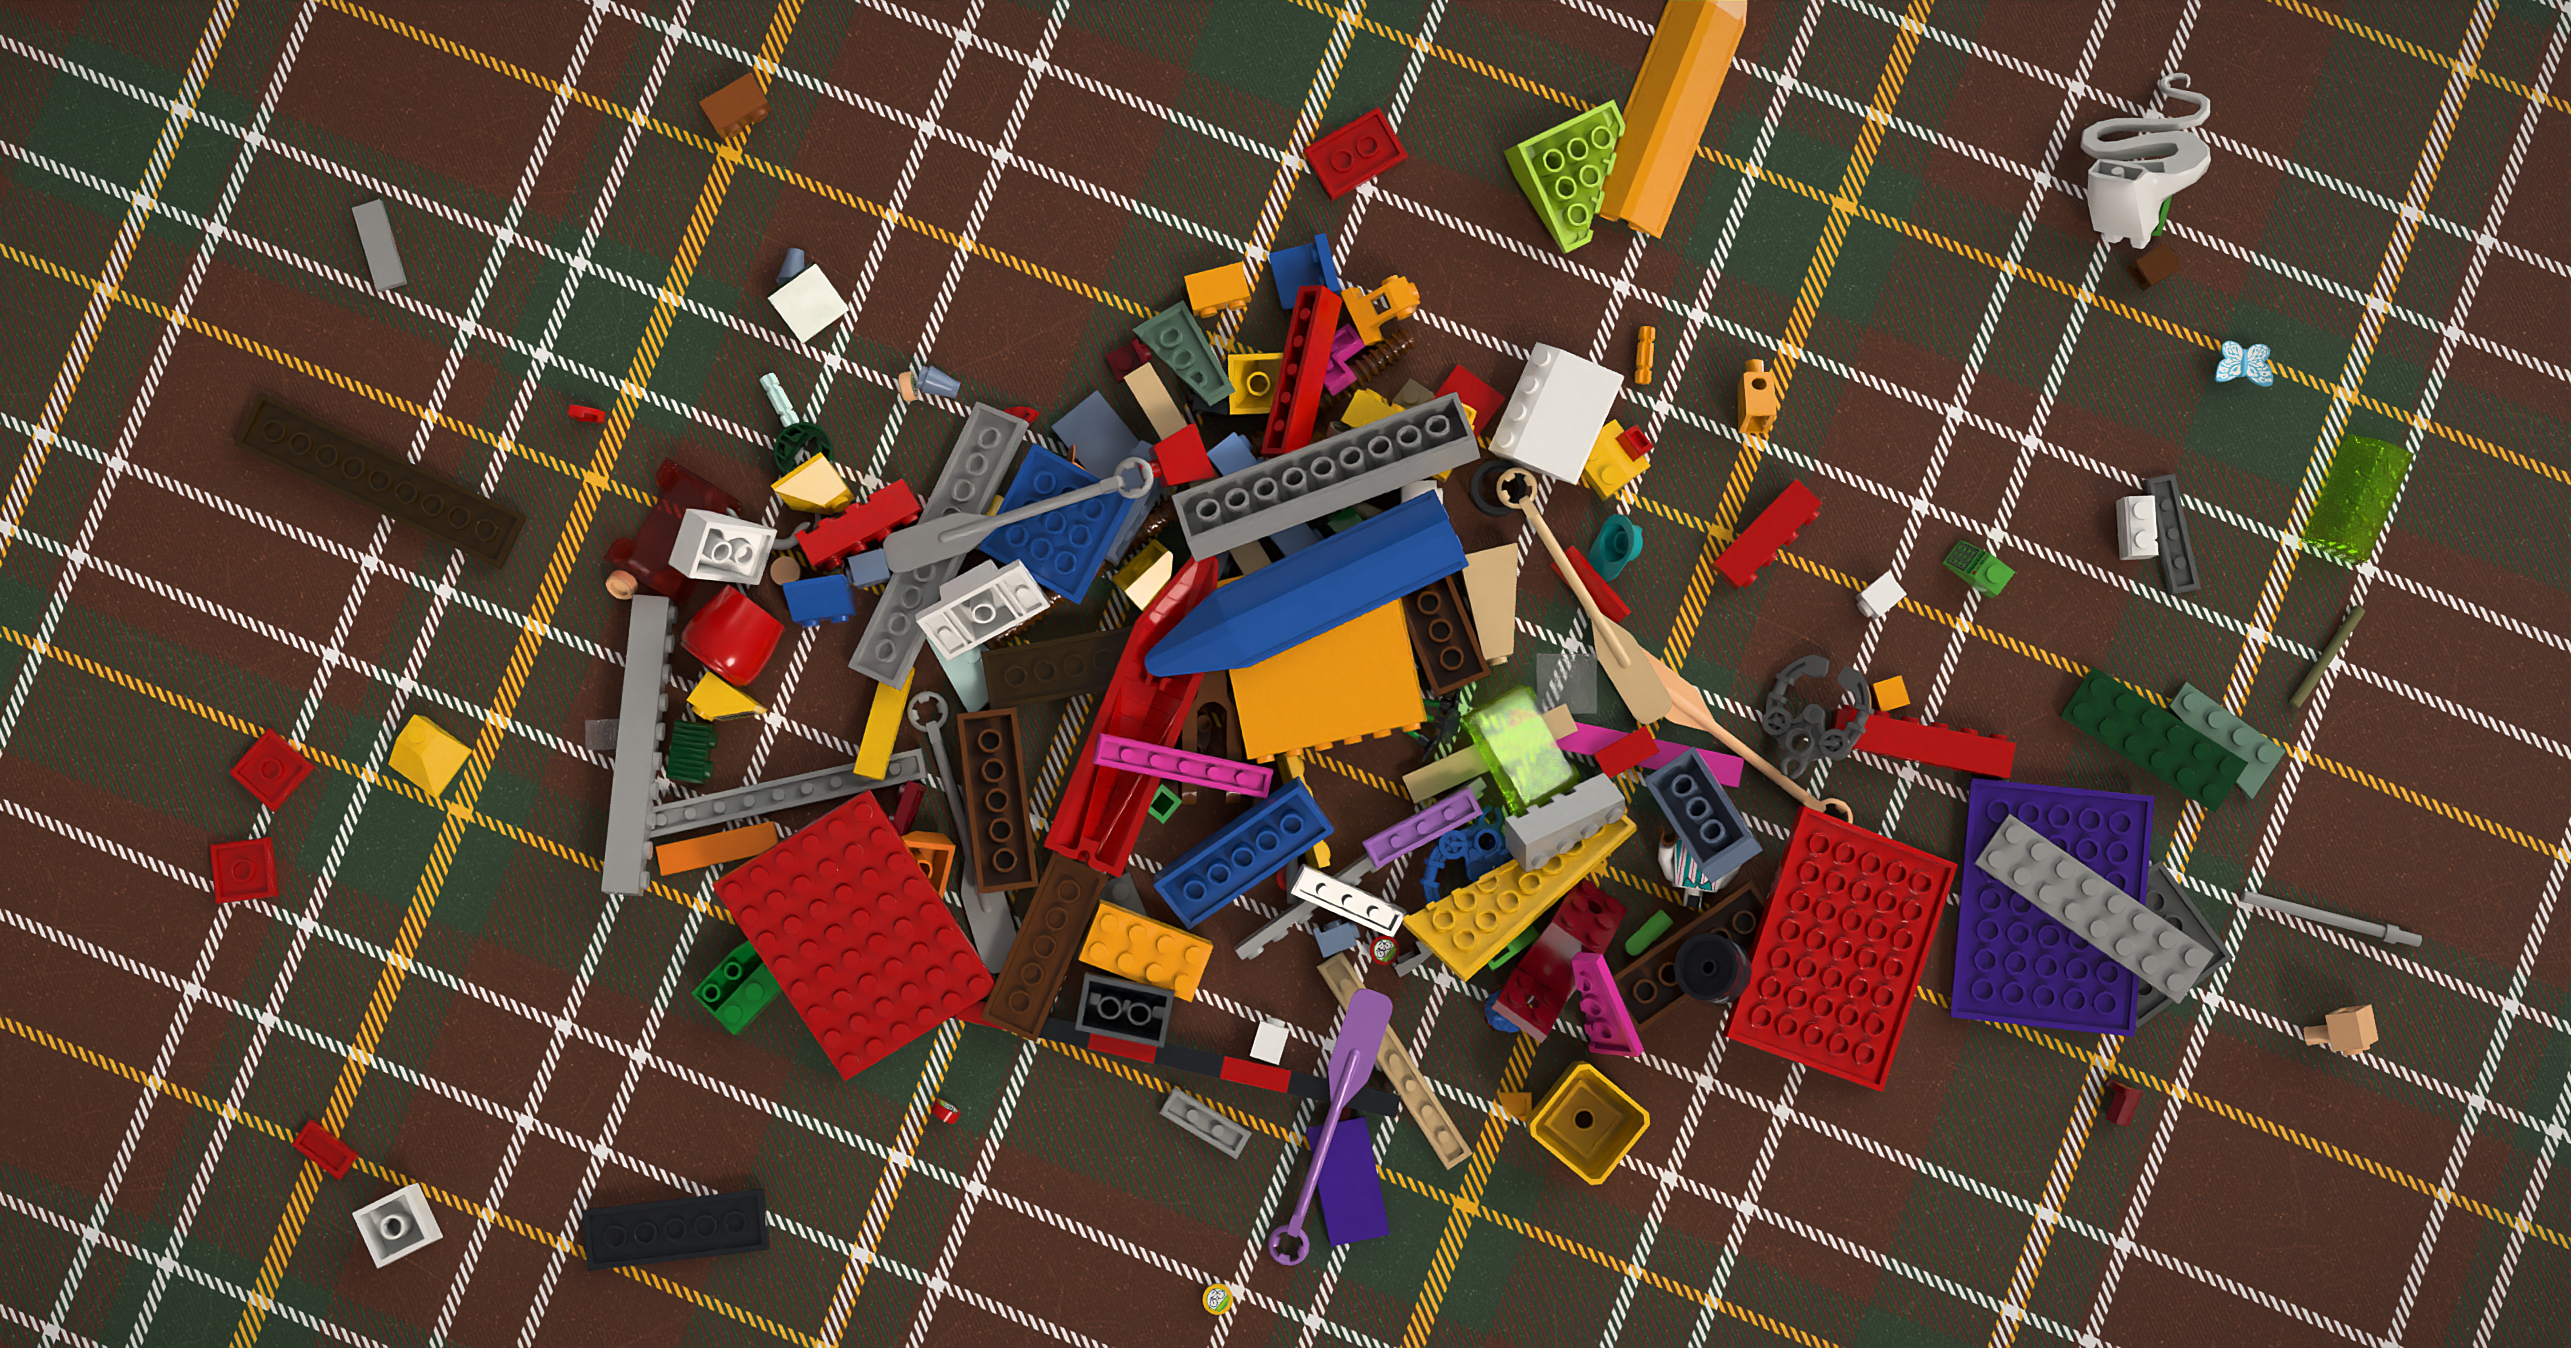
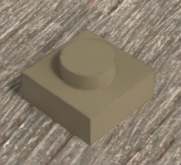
[1393,378,1435,410]

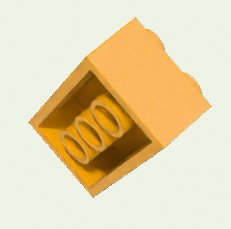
[1078,899,1213,1002]

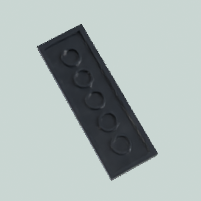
[582,1188,770,1271]

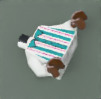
[1658,826,1742,909]

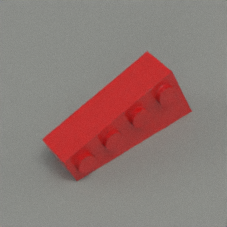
[794,478,923,573]

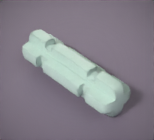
[760,373,799,428]

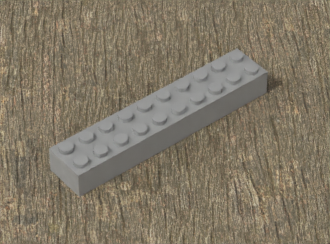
[1172,391,1481,562]

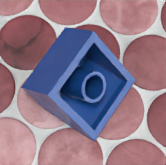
[783,574,856,628]

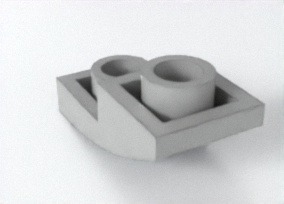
[1393,940,1433,978]

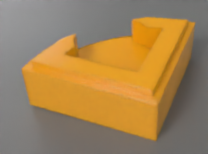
[1501,1092,1532,1122]

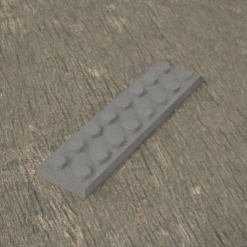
[1974,814,2214,1004]

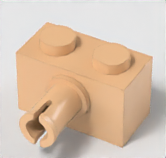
[2304,1004,2378,1056]

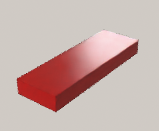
[1550,545,1632,624]

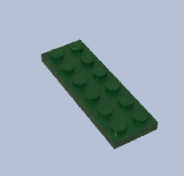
[2059,666,2248,813]

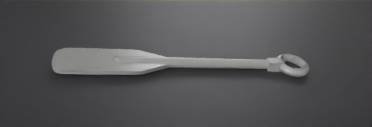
[883,457,1154,573]
[907,691,1017,973]

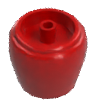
[680,584,786,688]

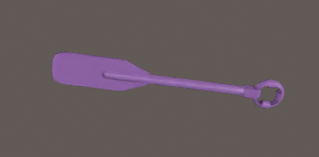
[1268,988,1393,1266]

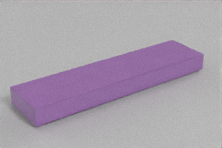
[1362,786,1483,869]

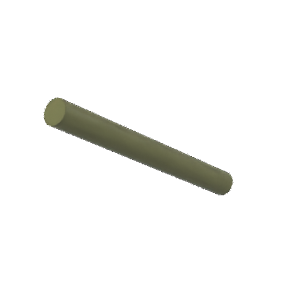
[2289,605,2366,709]

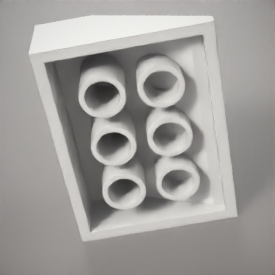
[1488,342,1624,485]

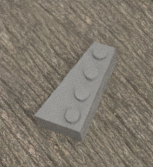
[1505,773,1625,873]

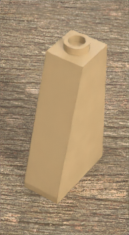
[1460,543,1518,666]

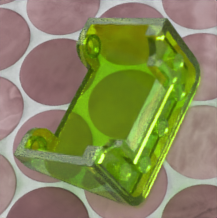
[1459,683,1581,819]

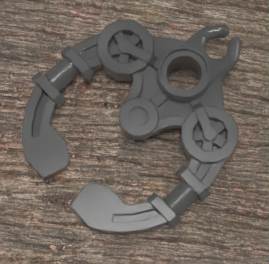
[1762,654,1874,779]

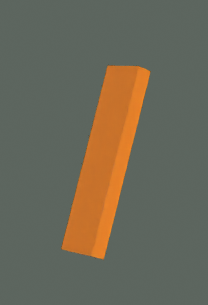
[656,821,778,876]

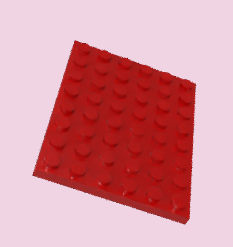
[712,788,996,1081]
[1722,805,1958,1092]

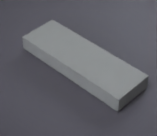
[352,199,407,292]
[1159,1087,1252,1159]

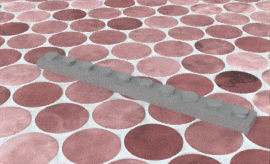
[649,748,928,839]
[1234,776,1487,960]

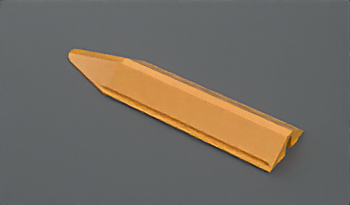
[1598,0,1747,239]

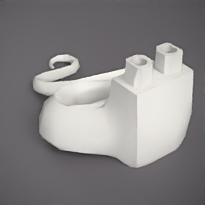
[2080,73,2211,249]

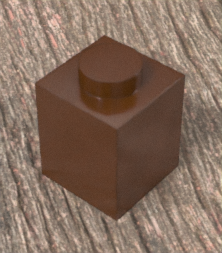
[2128,243,2182,292]

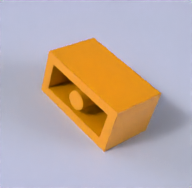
[1184,262,1251,318]

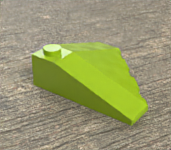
[1503,99,1626,254]

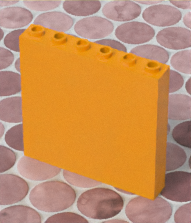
[1217,574,1427,764]

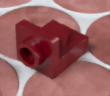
[1105,338,1152,384]

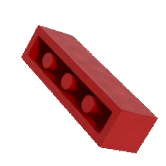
[1710,479,1822,590]

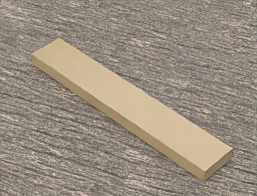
[1402,703,1578,804]

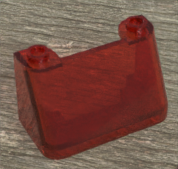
[604,457,742,602]

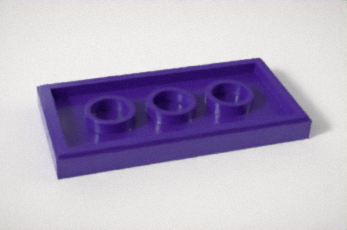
[1306,1115,1390,1247]

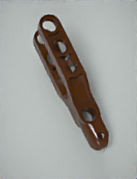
[1178,670,1242,805]

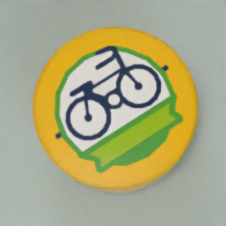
[1203,1283,1233,1315]

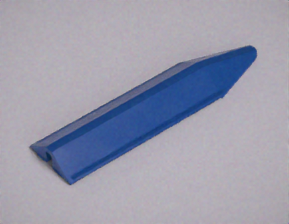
[1145,489,1469,677]

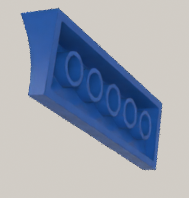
[1153,776,1334,930]

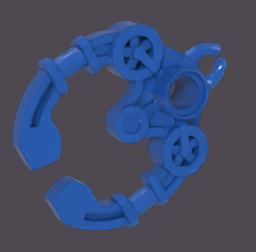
[1419,804,1515,904]

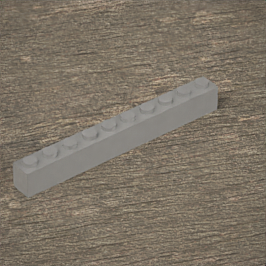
[601,594,678,896]

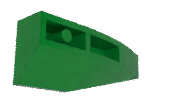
[691,940,782,1035]

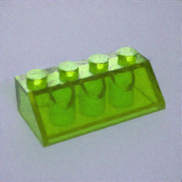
[2301,434,2414,566]

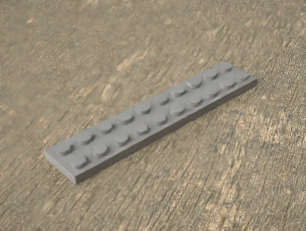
[848,401,1029,691]

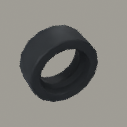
[1469,459,1526,518]

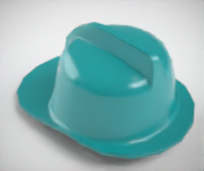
[1588,514,1643,582]

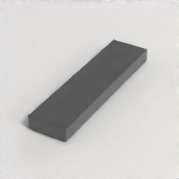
[2143,473,2201,596]

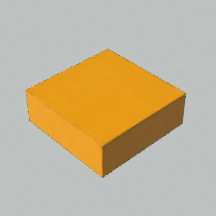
[1871,676,1910,712]

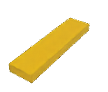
[853,666,915,782]

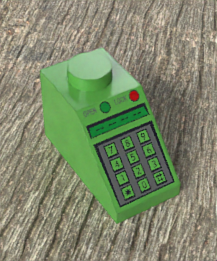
[1942,540,2015,599]

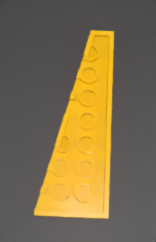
[1402,814,1637,983]

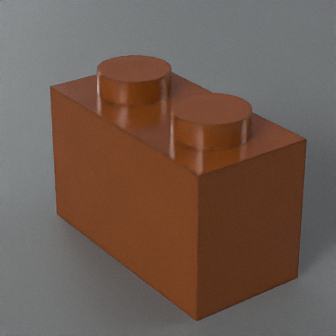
[699,72,773,139]

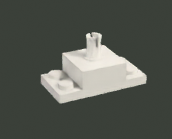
[915,559,1050,661]

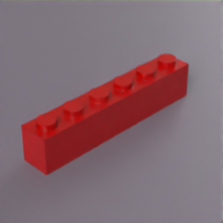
[1261,285,1343,459]
[1830,704,2016,780]

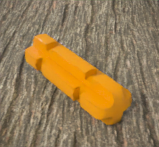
[1634,326,1655,385]

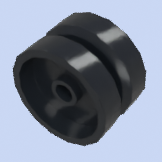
[1674,933,1752,1004]

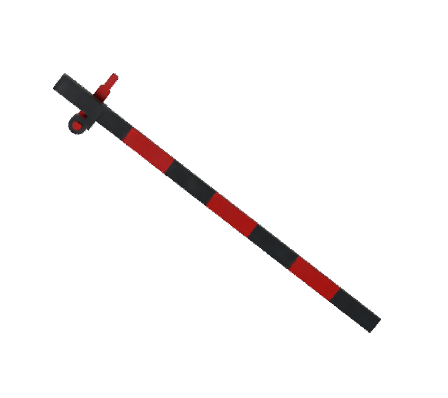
[951,1001,1401,1121]

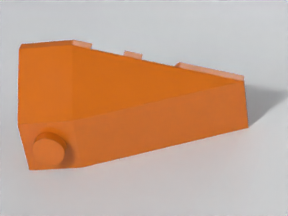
[901,831,956,900]

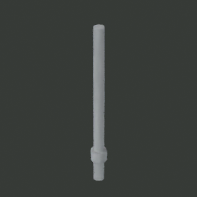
[2241,890,2422,947]

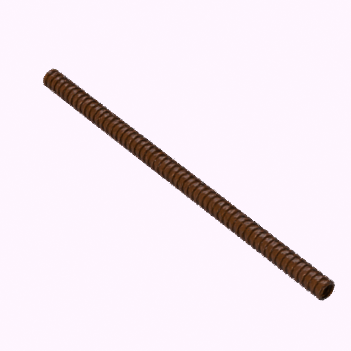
[984,327,1416,650]

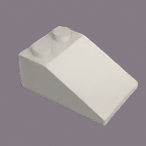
[668,508,777,585]

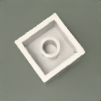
[352,1183,443,1269]

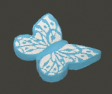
[2214,341,2273,387]

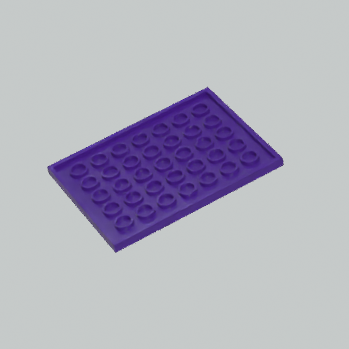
[1949,778,2154,1037]

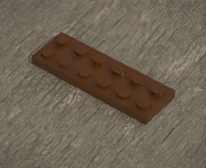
[981,852,1109,1042]

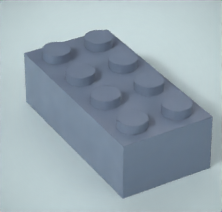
[1644,746,1763,883]

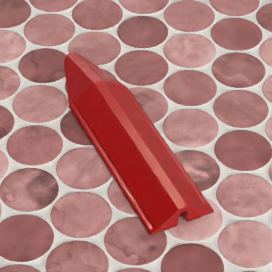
[1043,555,1219,878]

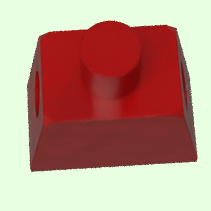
[1138,422,1215,488]

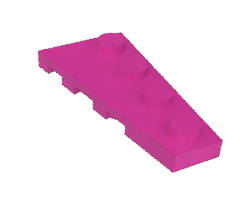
[1571,952,1644,1057]

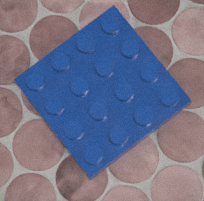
[978,443,1136,604]

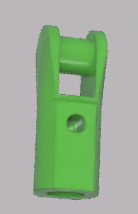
[1625,909,1674,956]

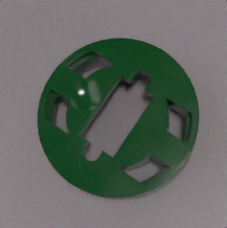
[774,422,835,475]

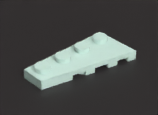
[926,636,989,713]

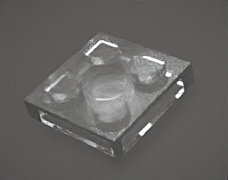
[1536,654,1597,714]

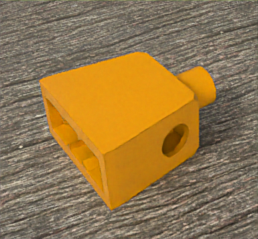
[1737,359,1776,433]

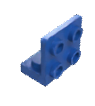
[1269,233,1340,311]

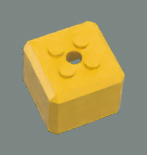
[1525,1060,1650,1185]

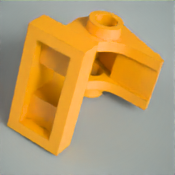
[1340,275,1420,346]

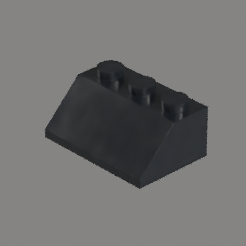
[1075,972,1175,1048]

